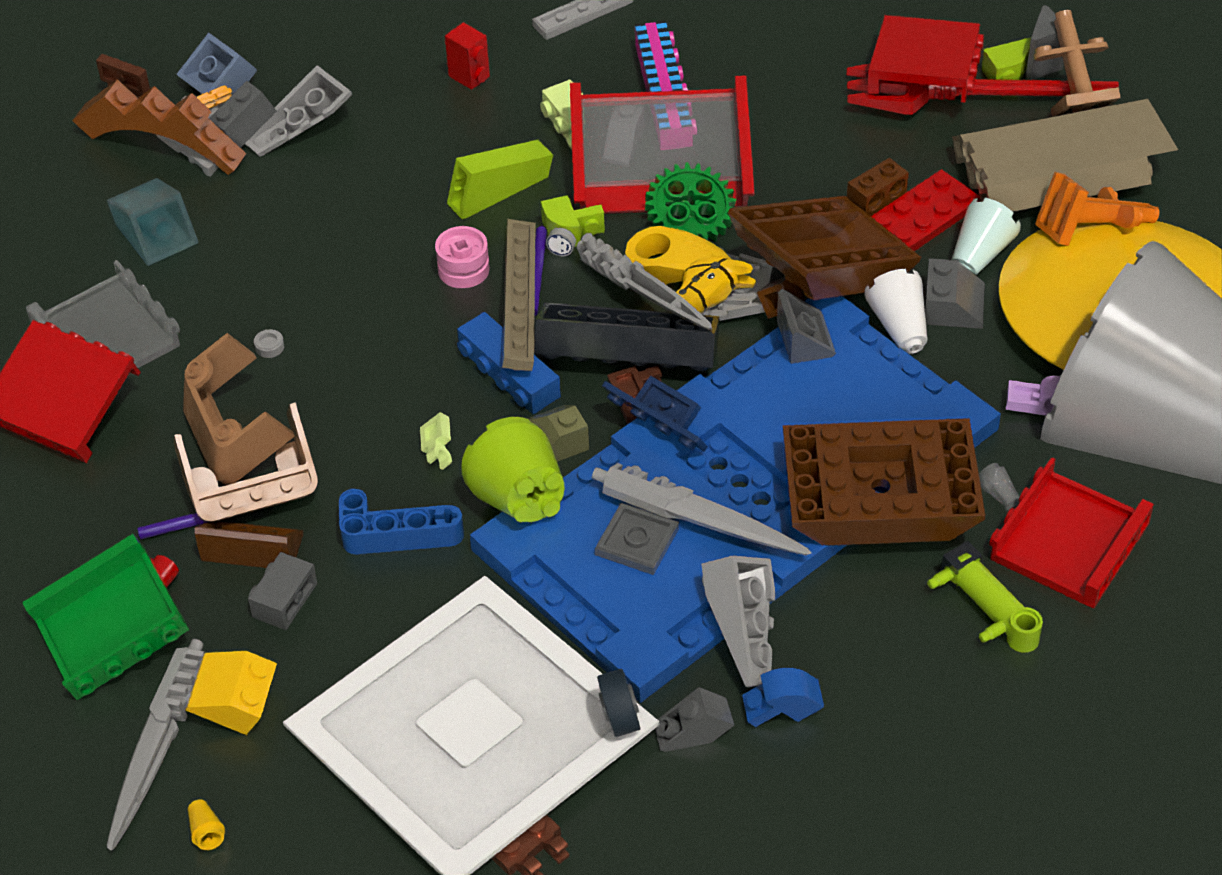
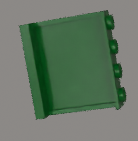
[22,534,189,700]

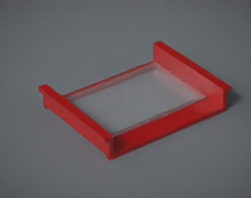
[570,76,754,214]

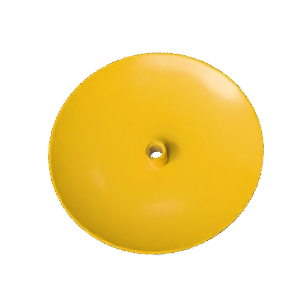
[998,221,1222,370]

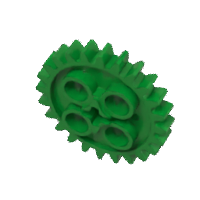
[645,162,736,242]

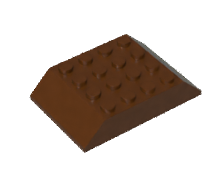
[728,196,921,300]

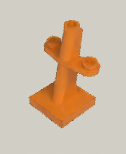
[1035,172,1159,246]

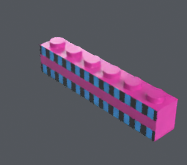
[635,21,697,151]

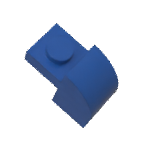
[742,668,824,727]

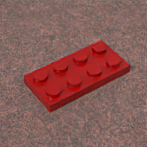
[871,169,981,251]

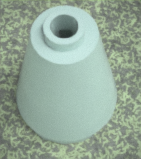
[951,198,1021,275]

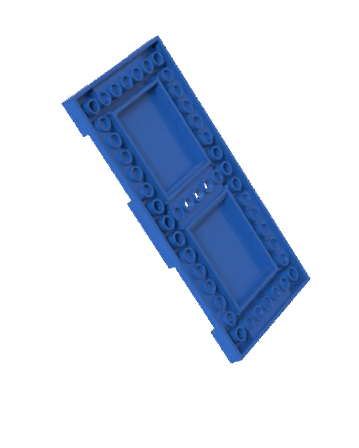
[470,296,1001,703]

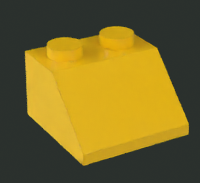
[186,651,277,735]

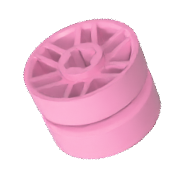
[435,226,490,288]

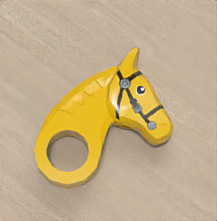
[625,226,756,314]

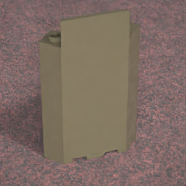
[952,99,1178,212]

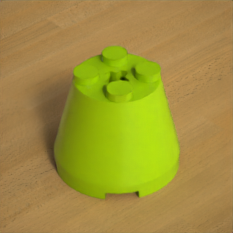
[461,417,565,522]

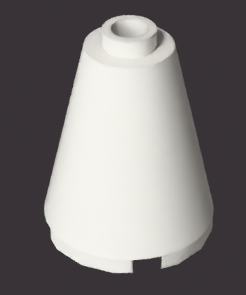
[865,269,927,354]

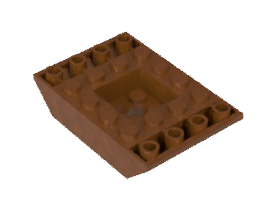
[783,418,986,546]

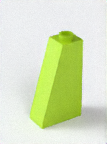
[447,140,553,219]

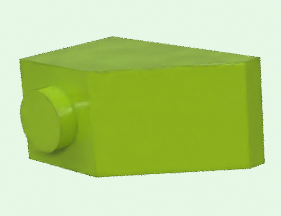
[981,37,1031,80]

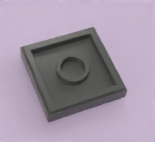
[595,503,679,575]

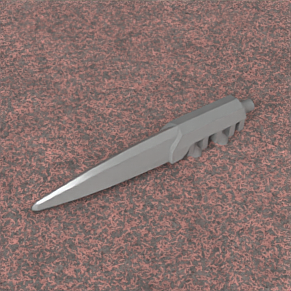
[576,233,712,330]
[592,463,811,555]
[107,639,205,850]

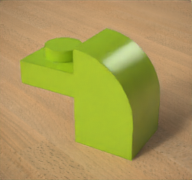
[541,195,605,247]

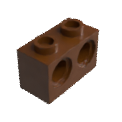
[847,158,909,216]

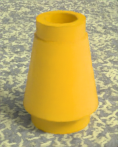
[187,800,225,850]

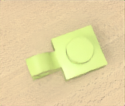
[420,412,452,470]

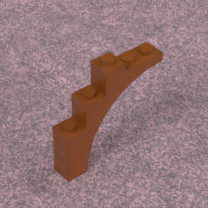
[72,79,246,175]

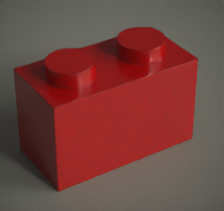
[445,22,490,90]

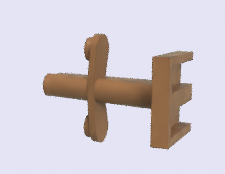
[1033,10,1121,117]

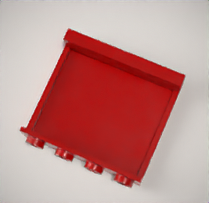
[868,15,984,103]
[0,320,141,463]
[989,457,1154,609]

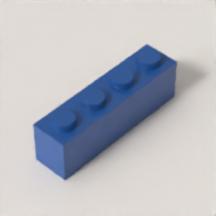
[457,312,561,414]

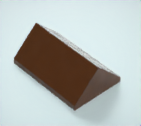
[194,521,303,568]

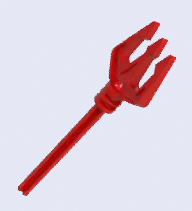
[846,64,1119,115]

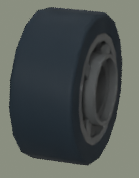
[597,669,641,737]

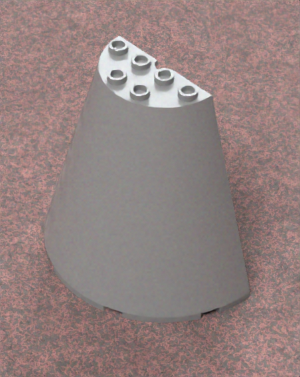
[1040,241,1222,484]

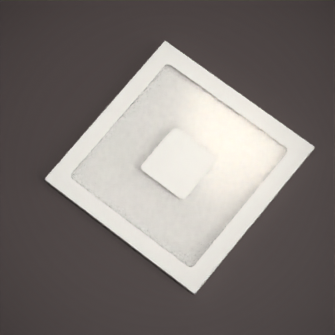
[283,576,659,875]

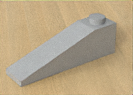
[245,65,352,157]
[701,556,775,687]

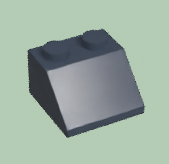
[176,33,257,94]

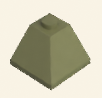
[527,405,589,462]

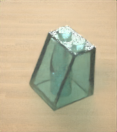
[107,178,199,266]

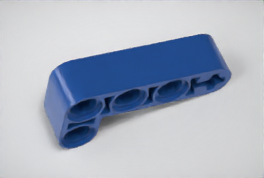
[339,489,464,554]

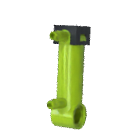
[927,541,1043,653]

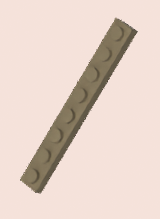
[502,219,536,371]

